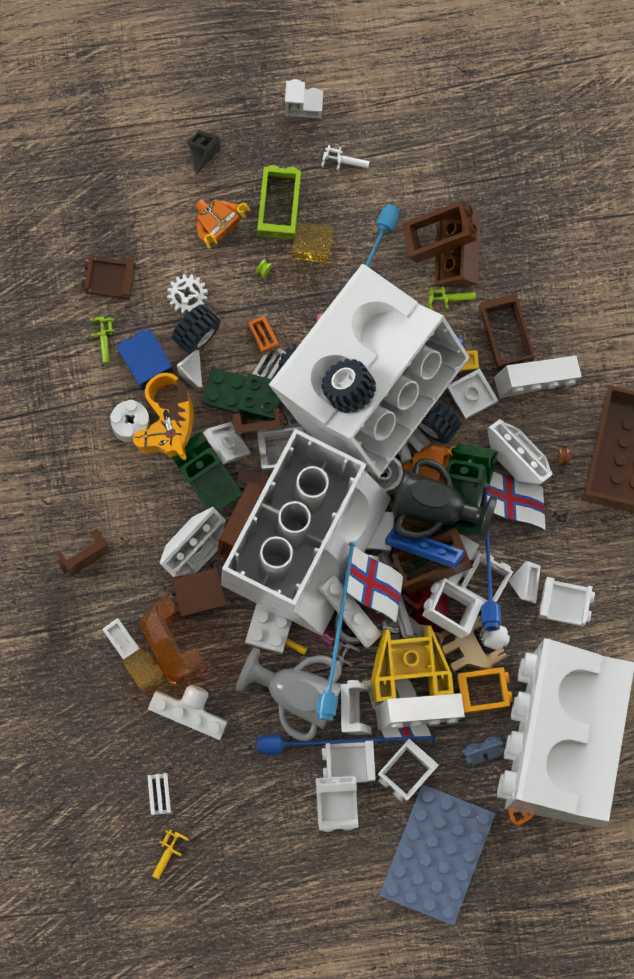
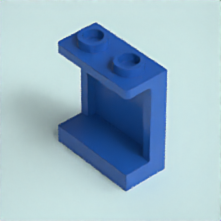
[117,328,173,390]

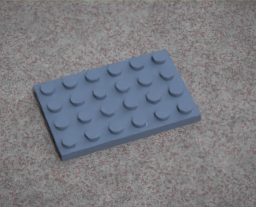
[379,784,496,926]

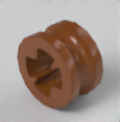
[558,447,570,465]

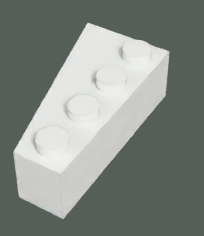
[494,356,582,399]
[375,694,465,730]

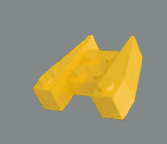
[370,626,454,702]

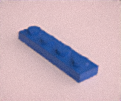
[385,527,464,569]

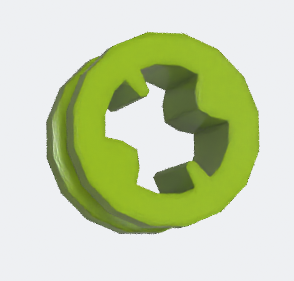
[255,259,272,278]

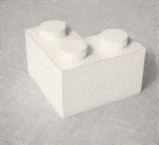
[285,79,323,118]

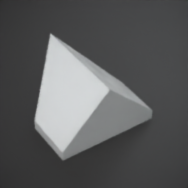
[177,350,203,392]

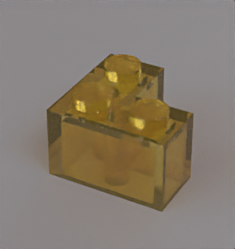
[122,648,164,696]

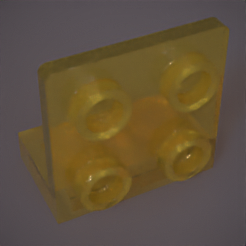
[292,222,333,263]

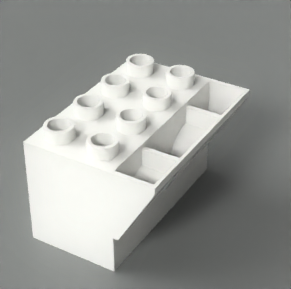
[269,264,470,477]
[221,429,391,636]
[497,638,634,827]

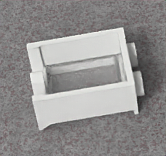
[257,427,308,473]

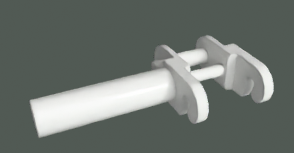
[321,145,369,170]

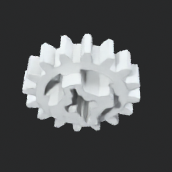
[167,274,208,315]

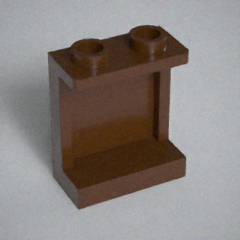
[82,253,136,300]
[233,408,288,437]
[57,529,110,576]
[170,568,227,619]

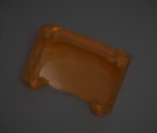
[140,595,206,685]

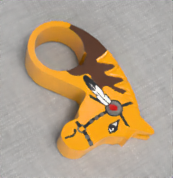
[133,373,194,460]

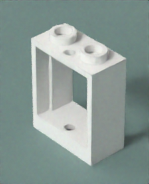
[460,553,514,605]
[422,578,484,639]
[377,739,439,802]

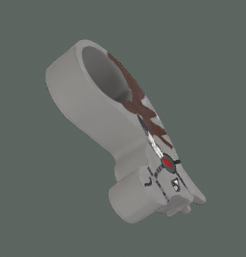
[333,602,427,645]

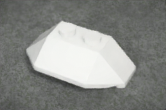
[487,419,552,484]
[160,507,226,577]

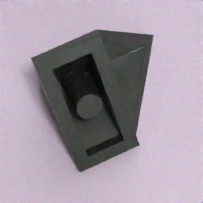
[187,130,221,175]

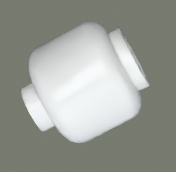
[479,626,510,650]

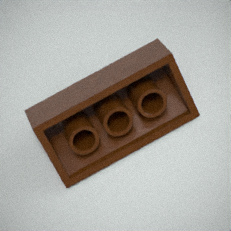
[435,210,480,288]

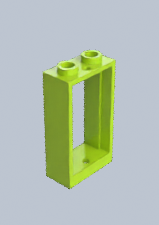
[257,165,301,240]

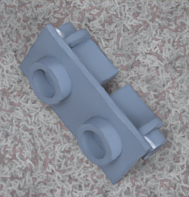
[462,737,505,766]

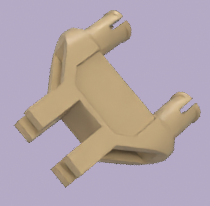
[441,614,507,673]

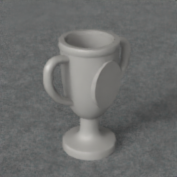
[235,647,342,741]

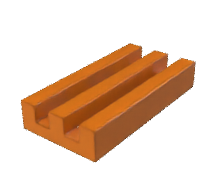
[247,316,280,355]

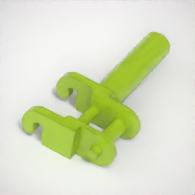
[429,286,476,310]
[89,317,115,364]

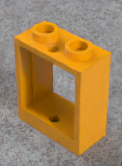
[456,667,513,714]

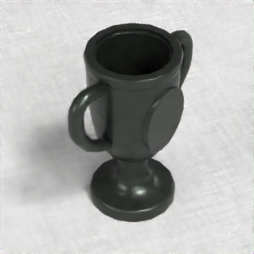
[393,459,498,542]

